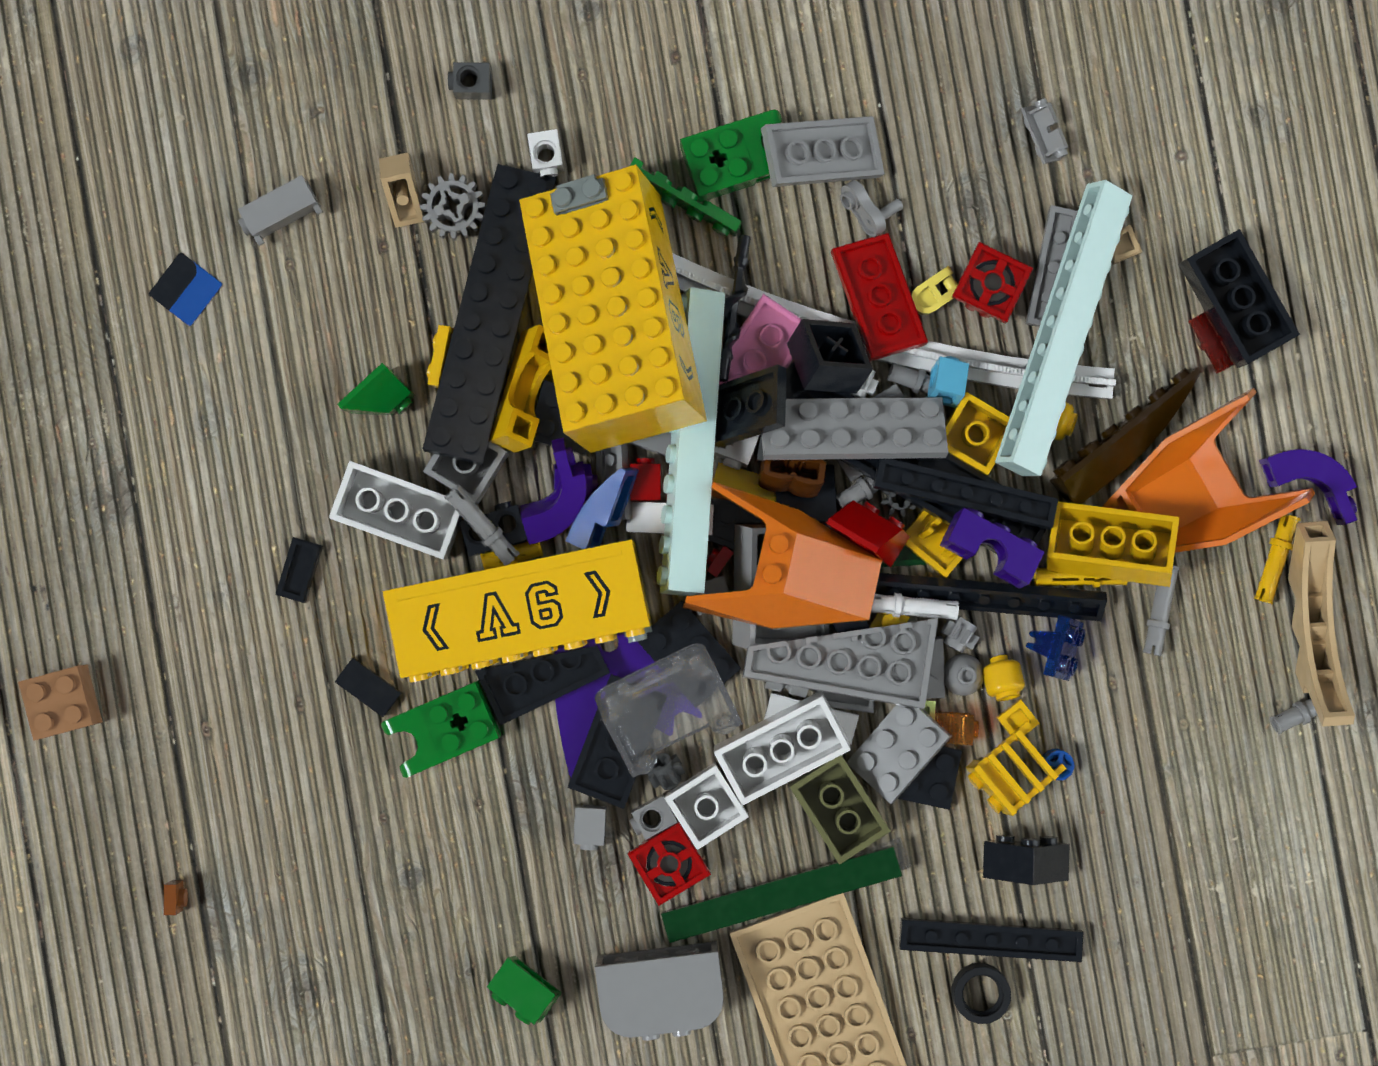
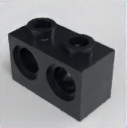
[459,501,528,557]

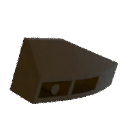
[1049,367,1201,504]

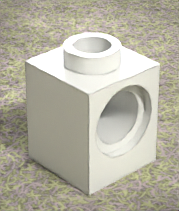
[527,129,564,178]

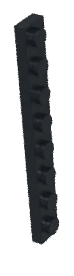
[875,573,1107,622]

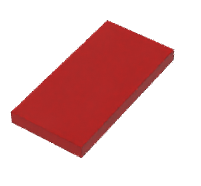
[831,233,928,361]

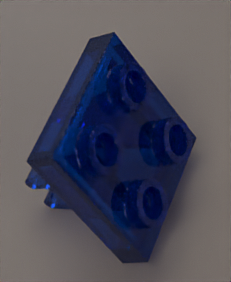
[1026,615,1086,681]

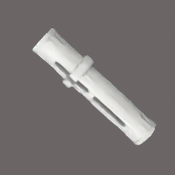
[871,593,959,620]

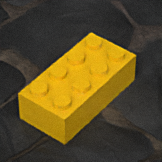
[1047,501,1180,587]

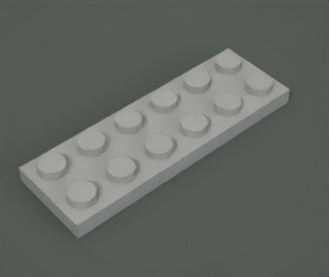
[761,397,948,460]

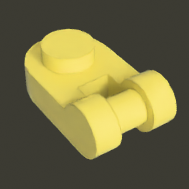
[911,266,957,315]

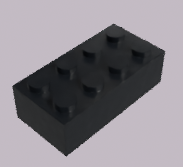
[1178,229,1300,368]

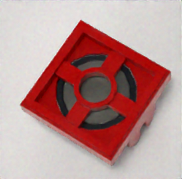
[952,242,1033,324]
[627,821,711,906]

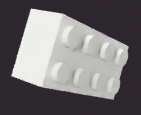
[329,461,463,560]
[713,691,851,806]

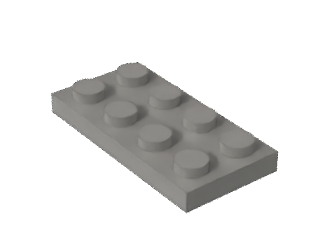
[761,116,885,187]

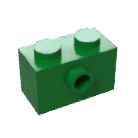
[487,956,562,1025]

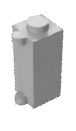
[238,175,323,246]

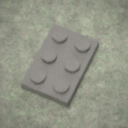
[847,705,952,804]

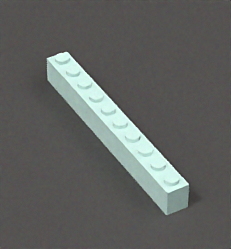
[995,180,1133,476]
[657,287,725,596]

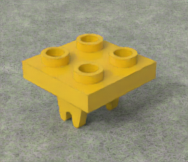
[905,510,962,578]

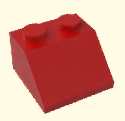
[826,500,910,568]

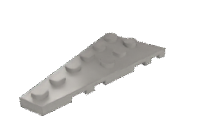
[742,618,938,709]

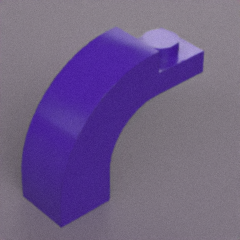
[520,438,587,545]
[1259,449,1357,525]

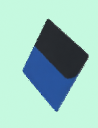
[149,253,222,326]

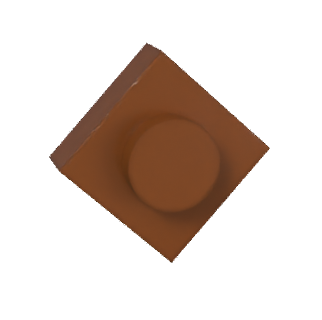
[164,880,188,915]

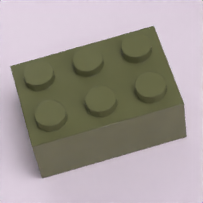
[788,755,891,865]

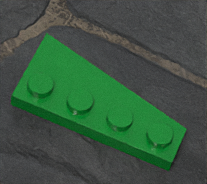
[630,157,742,237]

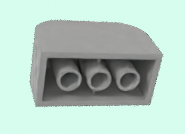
[595,941,723,1041]

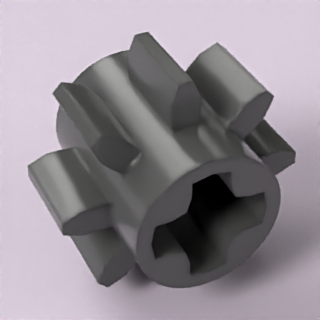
[880,491,916,518]
[645,752,685,790]

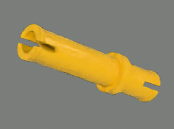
[1253,514,1301,605]
[1034,567,1128,588]

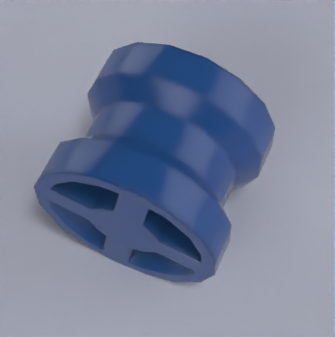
[1041,749,1074,780]

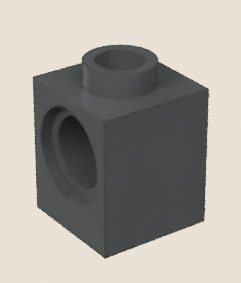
[448,62,492,100]

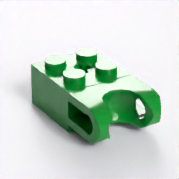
[680,109,782,203]
[381,680,502,778]

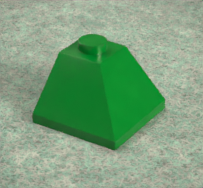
[337,363,415,415]

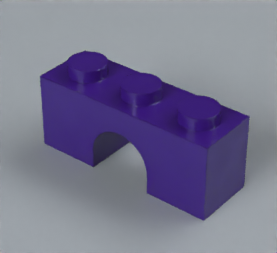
[940,508,1044,589]

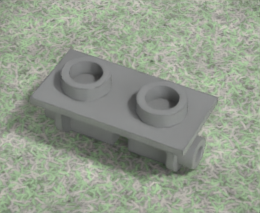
[1021,98,1069,164]

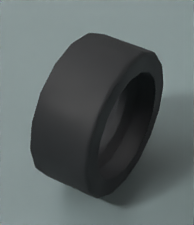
[951,963,1011,1024]

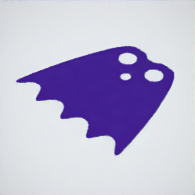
[555,632,702,777]

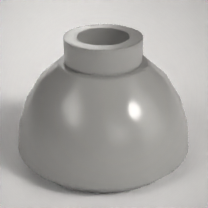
[944,654,984,696]

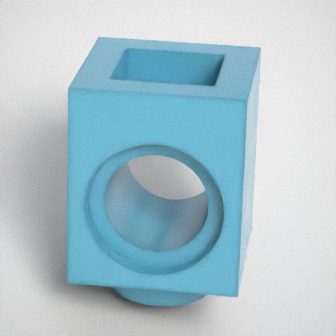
[927,356,969,408]

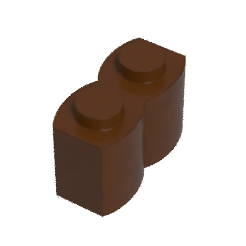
[758,459,826,498]

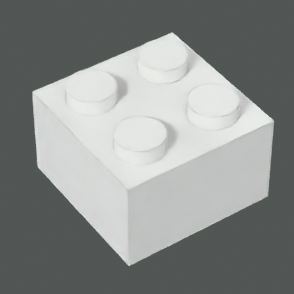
[664,762,749,850]

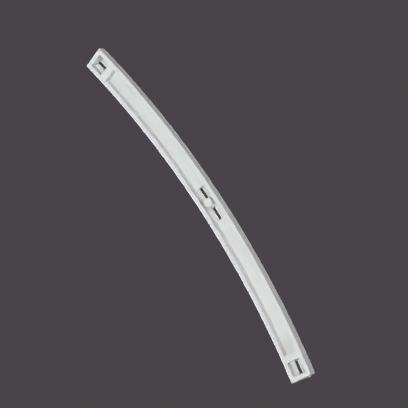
[672,253,1116,399]

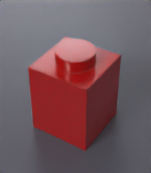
[630,458,661,501]

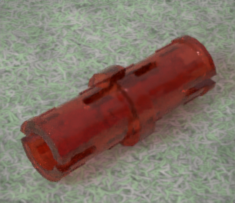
[1187,312,1234,374]

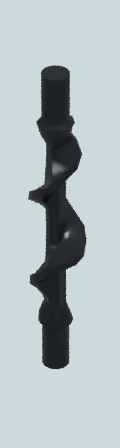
[719,235,751,382]

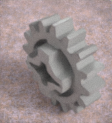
[420,173,486,241]

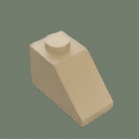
[379,152,424,228]

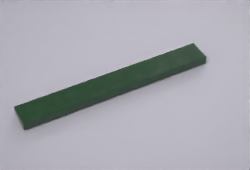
[661,845,902,943]

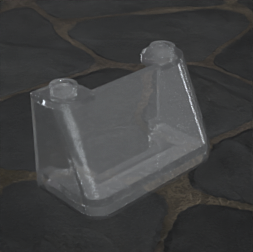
[595,643,743,778]

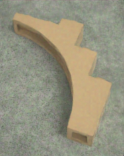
[1288,521,1355,727]

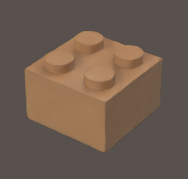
[18,664,103,741]

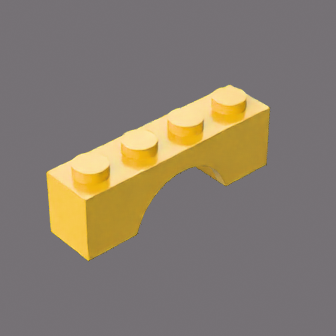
[489,324,551,453]

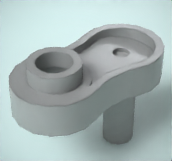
[840,180,903,237]

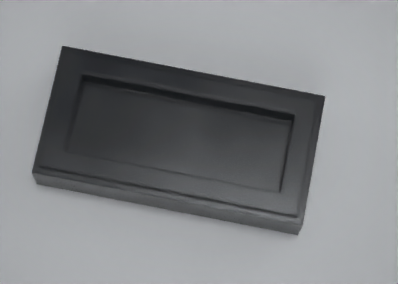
[275,537,323,603]
[335,657,402,717]

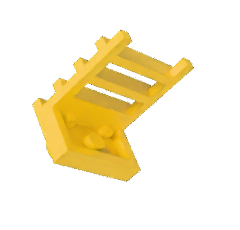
[965,721,1067,816]

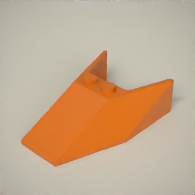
[1102,388,1315,553]
[683,482,882,629]

